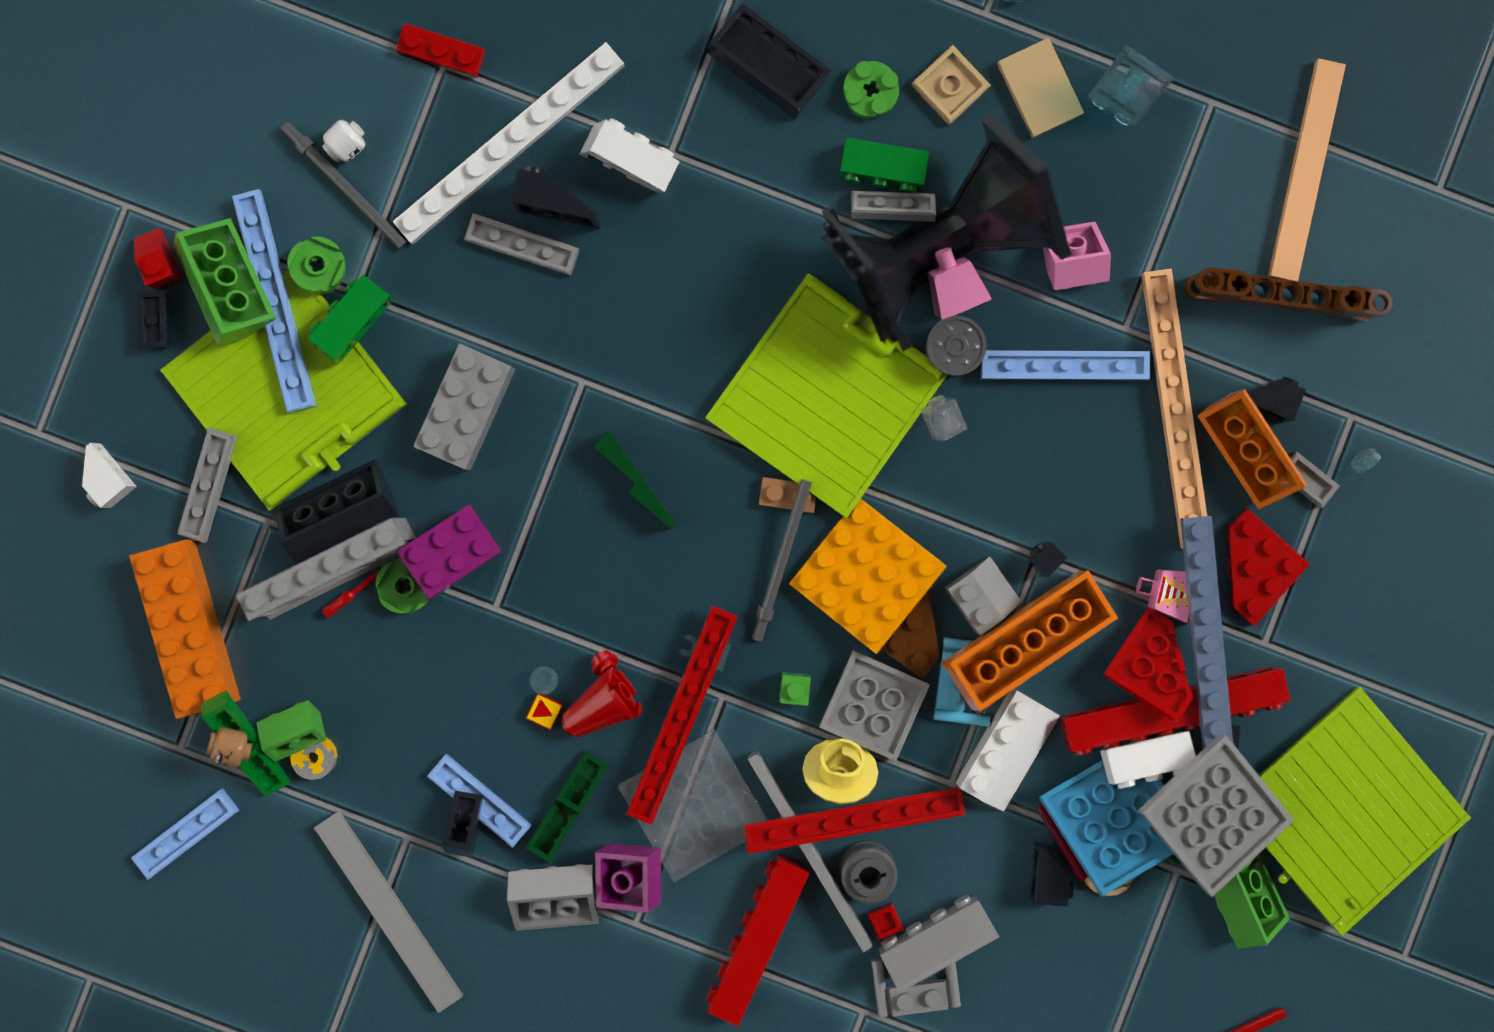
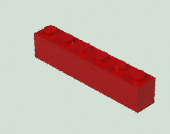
[705,853,810,1026]

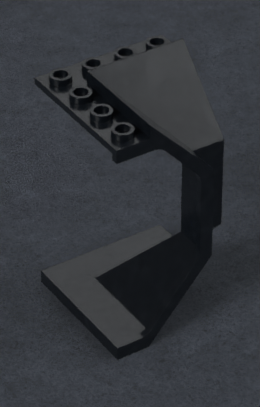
[821,114,1072,351]

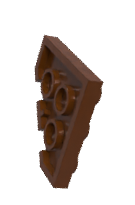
[882,589,939,680]

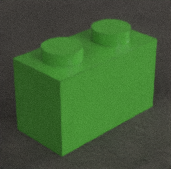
[256,700,326,762]

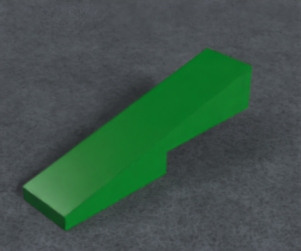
[201,690,290,797]

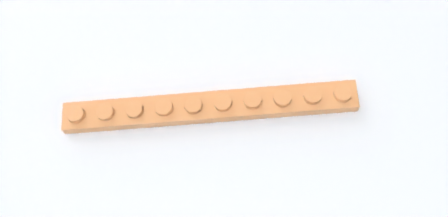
[1141,268,1207,549]

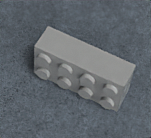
[413,343,516,471]

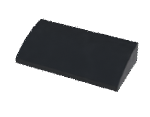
[707,3,831,120]

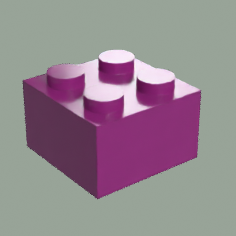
[595,843,661,913]

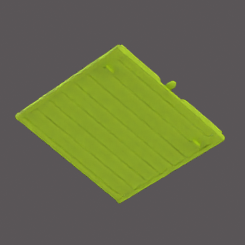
[160,270,407,510]
[705,273,946,518]
[1258,687,1471,936]

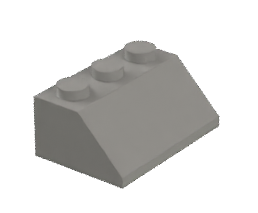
[507,864,599,931]

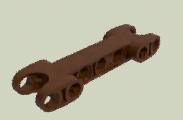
[1184,267,1392,322]

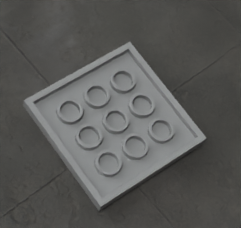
[1138,734,1294,897]

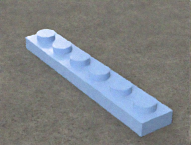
[981,351,1150,380]

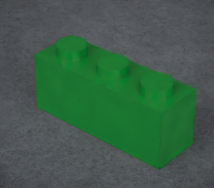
[839,138,929,193]
[308,274,392,365]

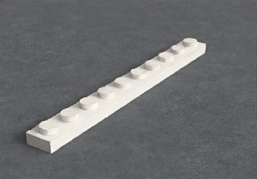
[392,42,625,245]

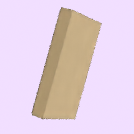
[997,38,1084,139]

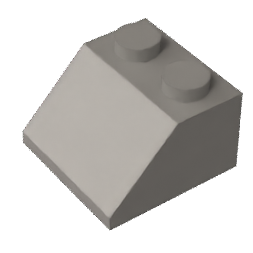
[944,556,1022,636]

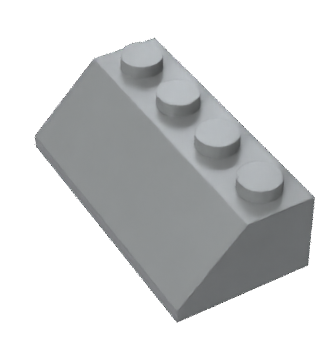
[878,894,999,993]

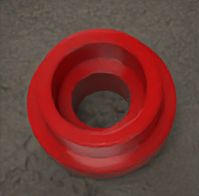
[591,650,619,676]

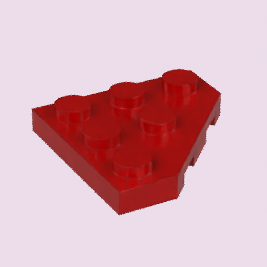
[1226,508,1310,626]
[1103,607,1193,723]

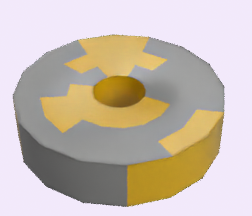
[290,737,338,780]

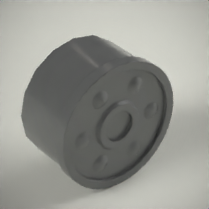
[925,316,987,376]
[838,840,897,904]

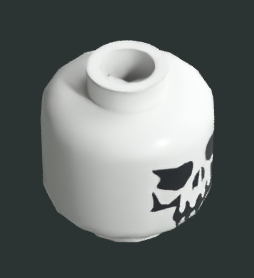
[323,120,365,162]

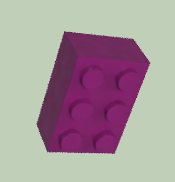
[397,504,501,601]

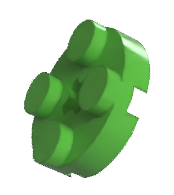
[843,61,899,119]
[287,237,346,294]
[376,559,428,614]

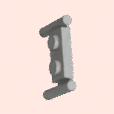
[871,958,961,1017]

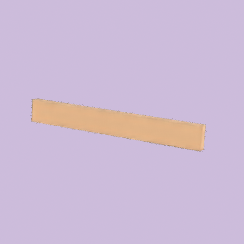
[1268,59,1346,281]

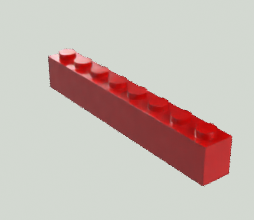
[1059,666,1291,755]

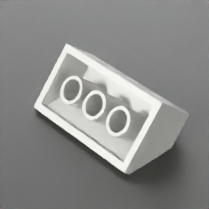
[955,689,1060,811]

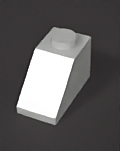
[82,443,137,508]

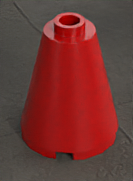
[562,667,642,737]

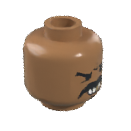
[206,727,252,768]

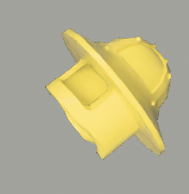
[802,738,878,804]

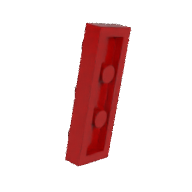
[396,23,486,78]

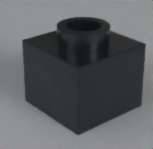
[1027,542,1067,578]

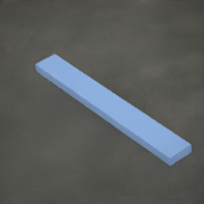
[232,189,316,413]

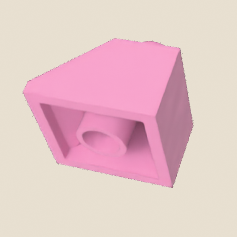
[1043,222,1111,290]

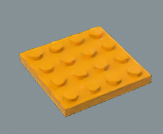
[789,499,947,654]

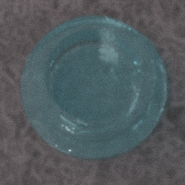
[530,666,558,695]

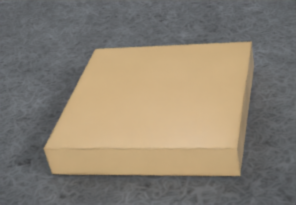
[911,45,991,125]

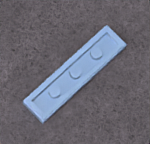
[427,754,532,848]
[131,788,239,880]

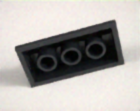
[274,459,399,565]

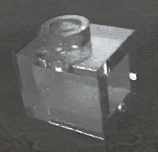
[920,395,968,441]

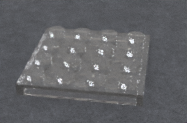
[618,728,768,883]

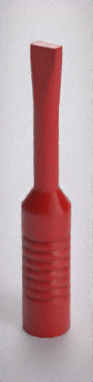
[322,571,379,618]

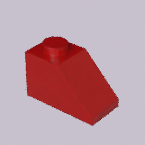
[134,228,183,291]

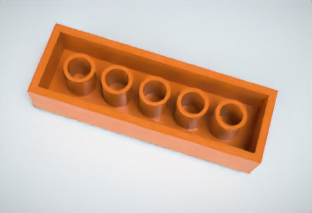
[129,540,241,719]
[941,570,1118,711]

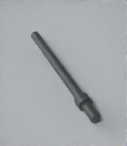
[281,122,407,250]
[752,479,812,641]

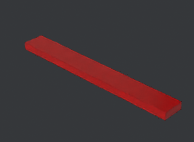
[626,606,738,825]
[743,786,966,854]

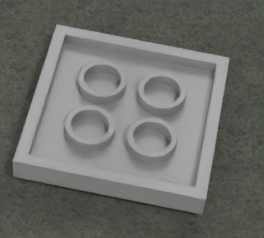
[819,650,930,761]

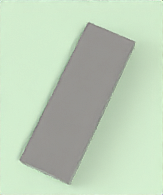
[851,191,936,222]

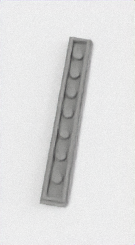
[748,750,872,953]
[314,811,463,1013]

